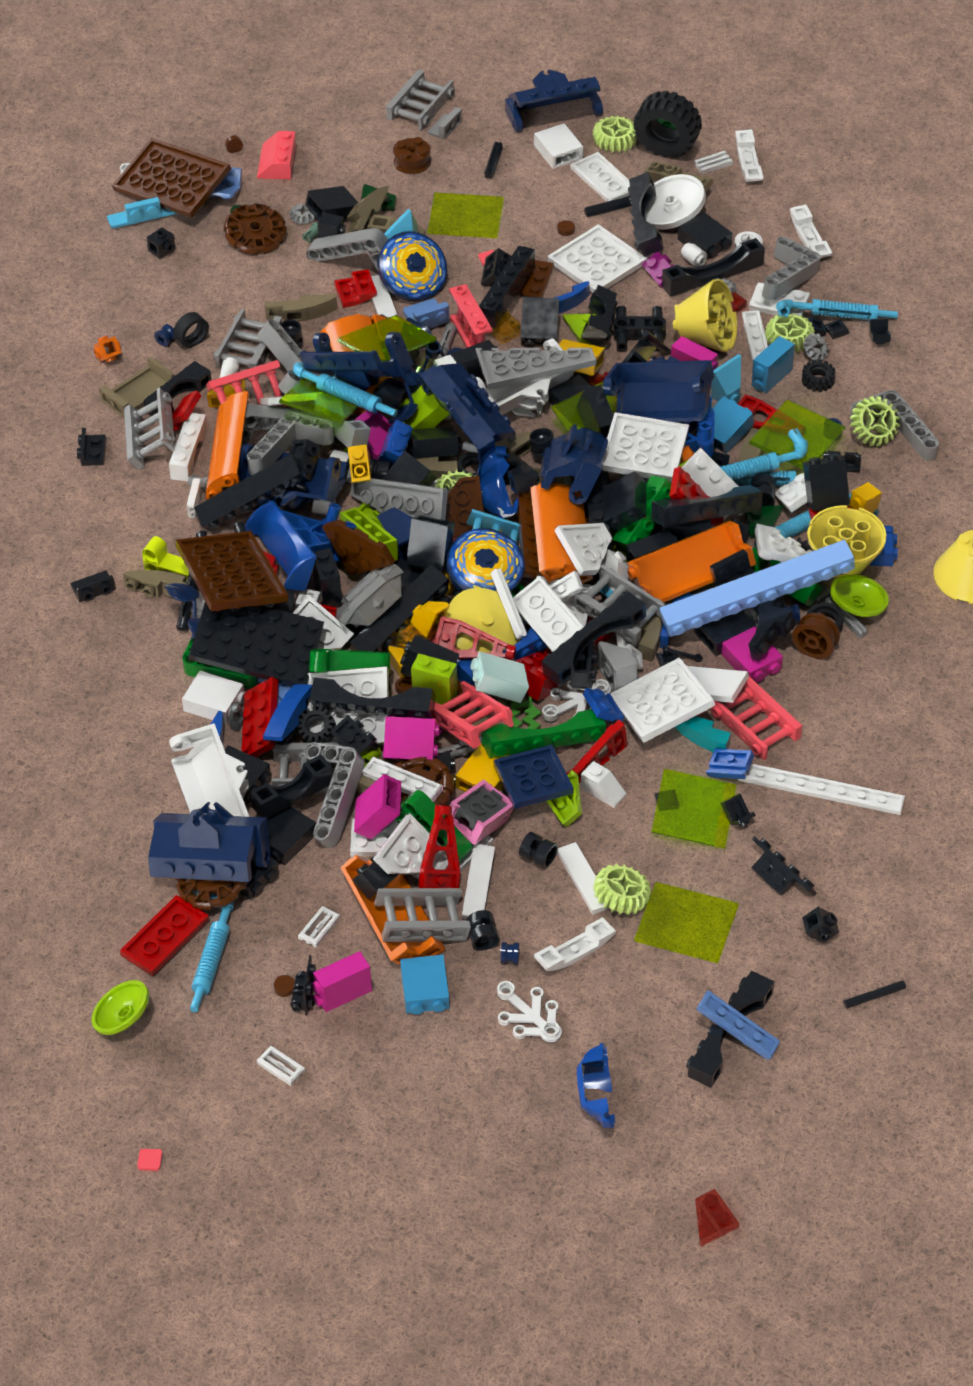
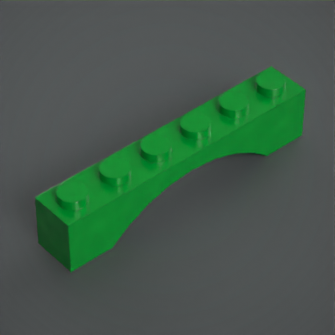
[481,710,606,758]

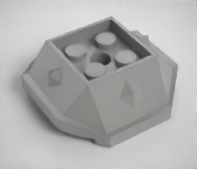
[336,564,404,628]

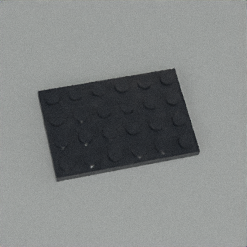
[188,601,324,686]

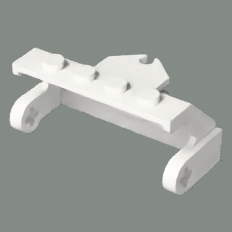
[476,339,574,417]
[169,724,249,817]

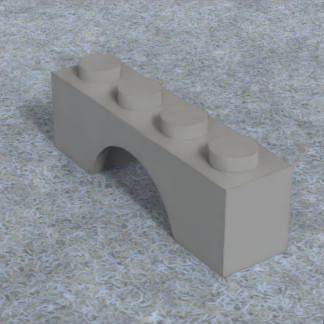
[313,395,371,448]

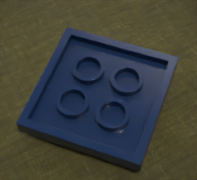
[494,745,574,809]

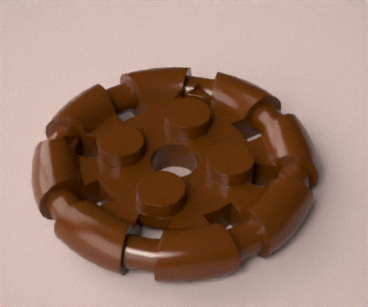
[224,203,287,255]
[395,757,454,806]
[175,878,248,910]

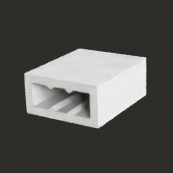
[534,123,583,169]
[182,671,245,725]

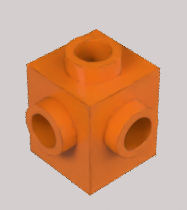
[93,335,122,363]

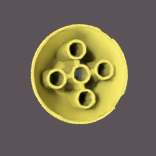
[673,279,737,352]
[807,505,886,579]
[933,530,973,604]

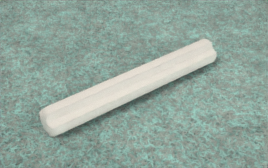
[491,569,527,639]

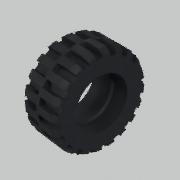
[633,91,702,158]

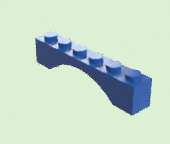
[457,627,548,686]

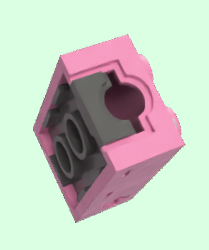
[449,780,514,845]

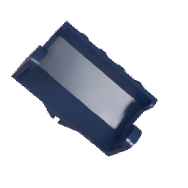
[505,69,603,132]
[300,332,413,391]
[603,356,714,423]
[420,363,516,462]
[540,424,608,504]
[238,444,350,511]
[148,802,271,882]

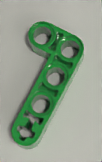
[182,638,258,689]
[309,649,391,674]
[395,790,472,863]

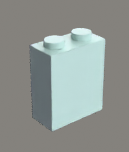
[470,651,529,703]

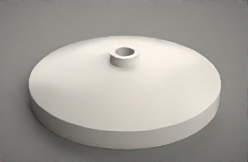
[646,174,706,229]

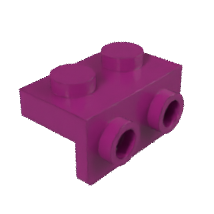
[642,251,675,288]

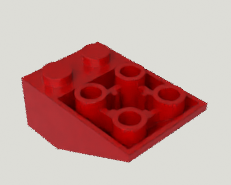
[515,649,559,701]

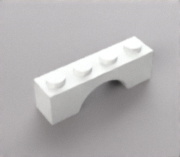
[169,413,208,481]

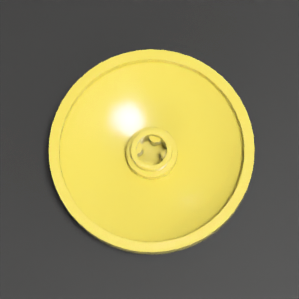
[445,588,520,653]

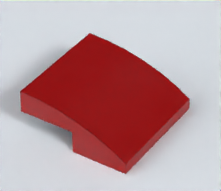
[334,269,377,308]
[172,391,202,431]

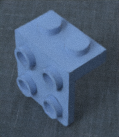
[209,167,242,199]
[403,299,450,329]

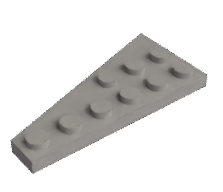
[475,348,596,390]
[351,478,448,520]

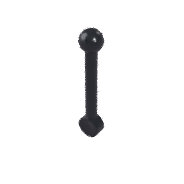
[662,646,703,662]

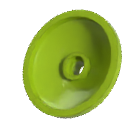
[831,574,889,617]
[91,980,149,1035]

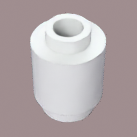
[681,243,707,267]

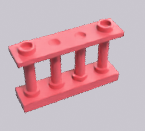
[449,284,493,348]
[206,360,290,408]
[711,677,802,760]
[432,681,514,749]

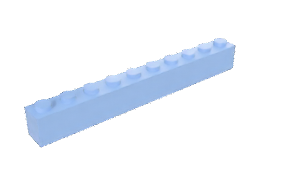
[659,540,855,637]

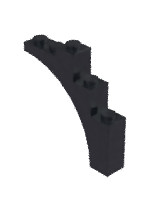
[748,596,795,661]

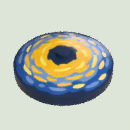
[377,231,447,302]
[446,528,525,593]

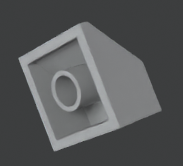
[598,642,639,692]

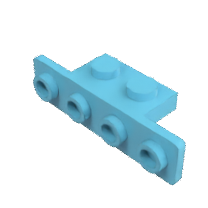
[107,197,177,229]

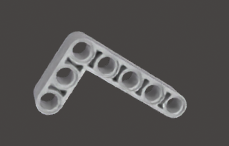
[306,228,387,270]
[762,237,821,300]
[258,319,321,395]
[850,390,939,461]
[241,403,314,448]
[247,412,334,475]
[304,742,365,848]

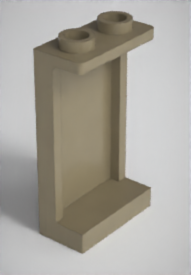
[99,357,174,419]

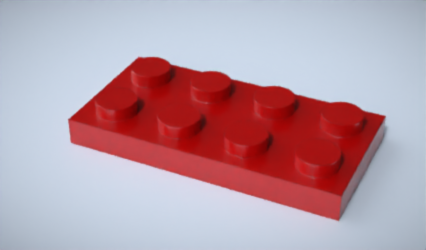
[669,466,724,527]
[241,677,278,757]
[120,895,209,976]

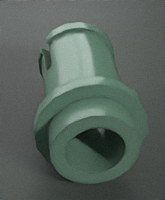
[302,222,318,243]

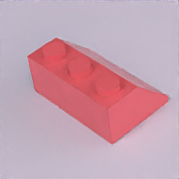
[257,131,296,179]

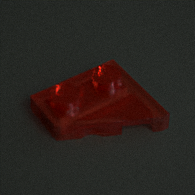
[695,1189,740,1247]

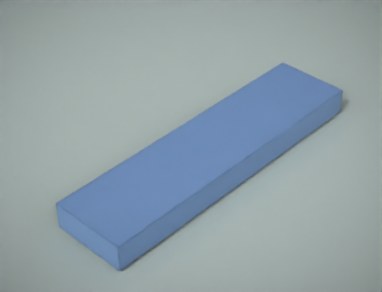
[696,990,780,1060]

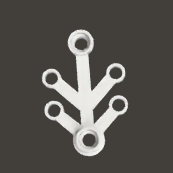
[542,679,611,722]
[497,981,562,1042]

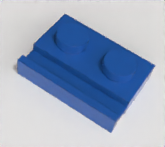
[583,688,625,722]
[706,748,754,779]

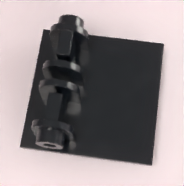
[290,955,316,1015]

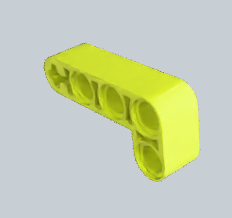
[142,536,189,583]

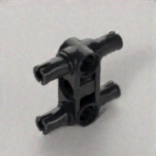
[613,306,666,351]

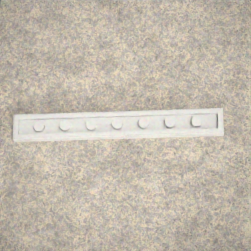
[738,764,905,815]

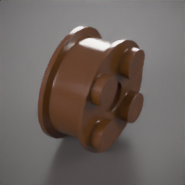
[393,137,431,174]
[792,613,840,659]

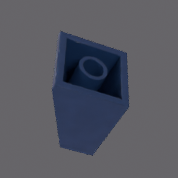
[377,507,413,561]

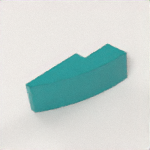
[675,716,731,752]

